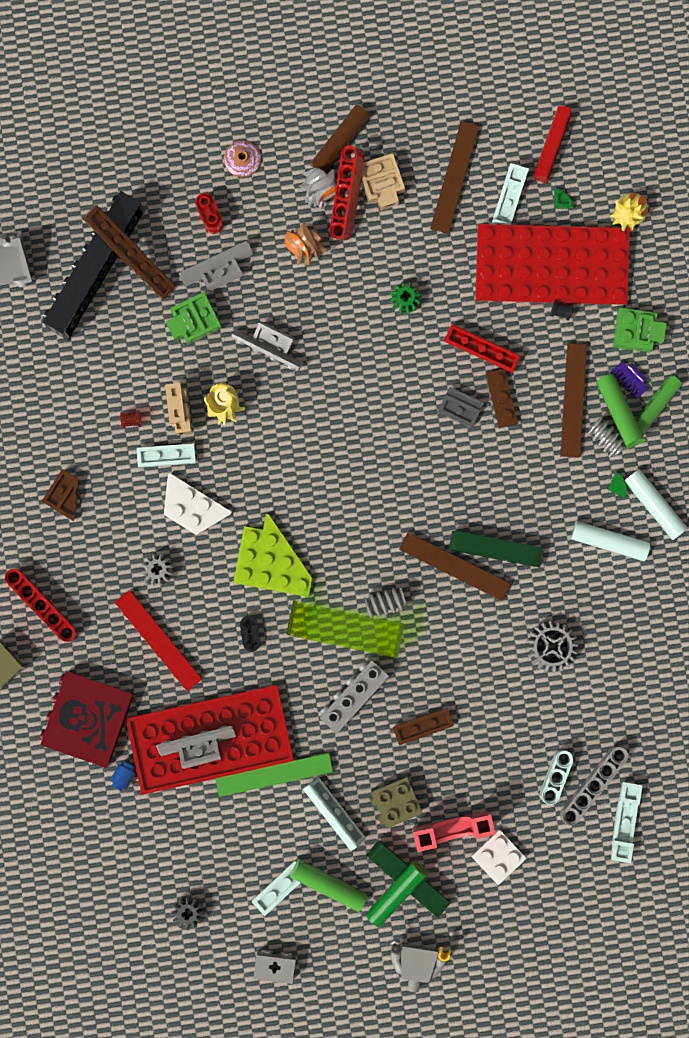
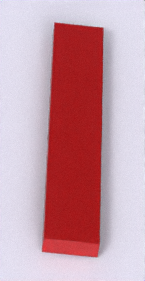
[114,590,202,692]

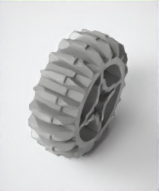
[526,621,578,673]

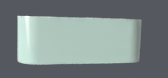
[540,750,573,805]

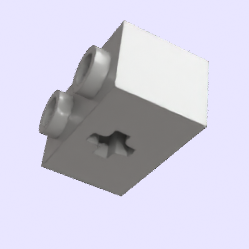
[254,950,296,984]

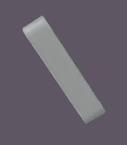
[560,746,628,826]

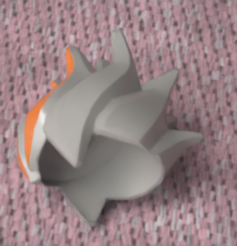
[298,168,337,209]

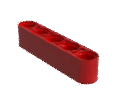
[330,145,365,241]
[5,569,78,642]

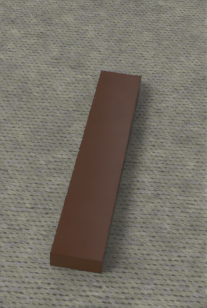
[430,121,479,234]
[82,205,176,300]
[560,343,587,458]
[399,532,510,601]

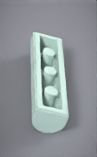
[625,469,688,540]
[571,521,650,561]
[303,777,366,851]

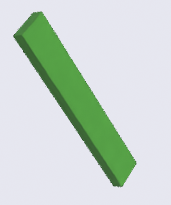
[215,753,333,797]

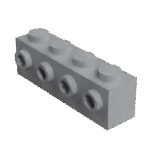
[320,660,389,734]

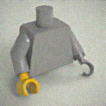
[390,939,451,992]

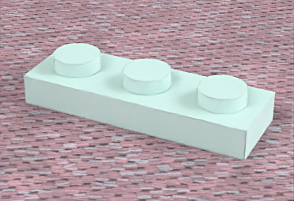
[137,444,196,468]
[252,861,300,916]

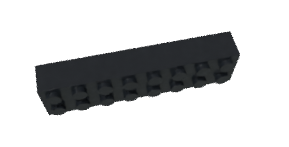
[42,191,145,341]

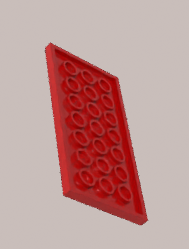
[475,224,630,305]
[126,685,294,795]

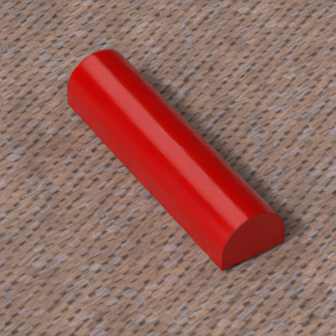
[533,106,572,184]
[444,324,521,373]

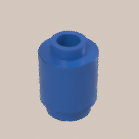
[110,761,136,791]

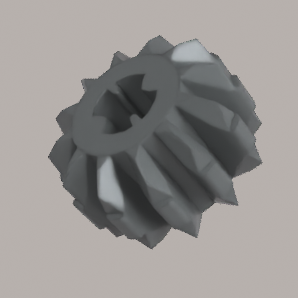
[171,896,205,930]

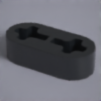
[240,616,260,652]

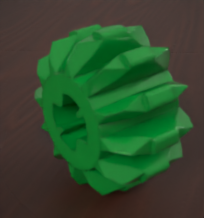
[389,282,421,314]

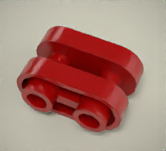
[195,193,224,234]

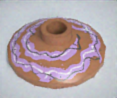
[224,140,261,178]

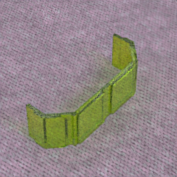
[286,600,404,658]

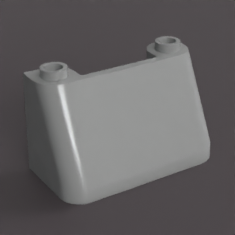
[0,231,33,287]

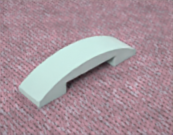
[491,163,529,225]
[611,782,643,863]

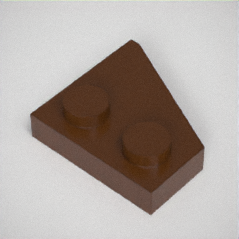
[42,469,79,521]

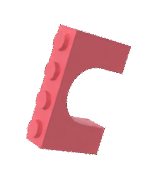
[411,810,495,852]

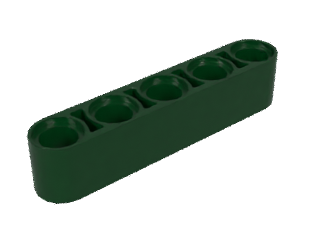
[449,531,544,568]
[366,840,451,918]

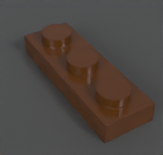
[485,369,518,429]
[393,708,454,745]

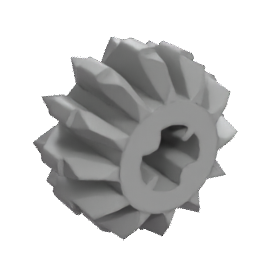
[141,553,174,586]

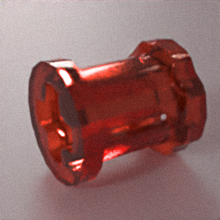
[120,410,142,429]

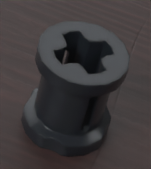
[550,300,573,321]

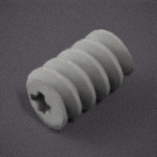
[587,415,626,458]
[364,587,406,618]

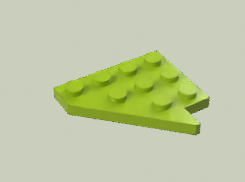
[233,514,312,597]

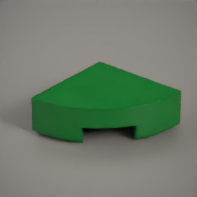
[554,189,573,209]
[607,472,627,498]

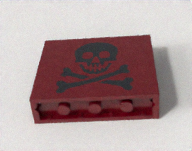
[39,671,135,768]

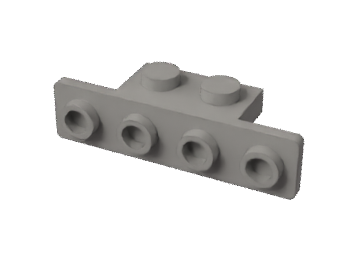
[179,241,253,292]
[231,321,304,370]
[157,726,236,769]

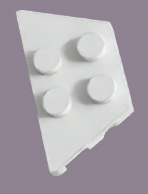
[164,473,232,535]

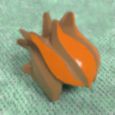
[285,223,327,265]

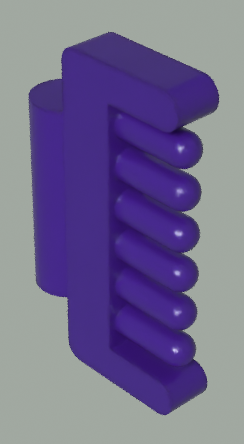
[610,362,647,399]

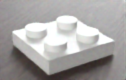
[471,829,526,885]

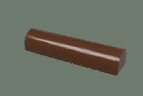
[310,105,370,174]

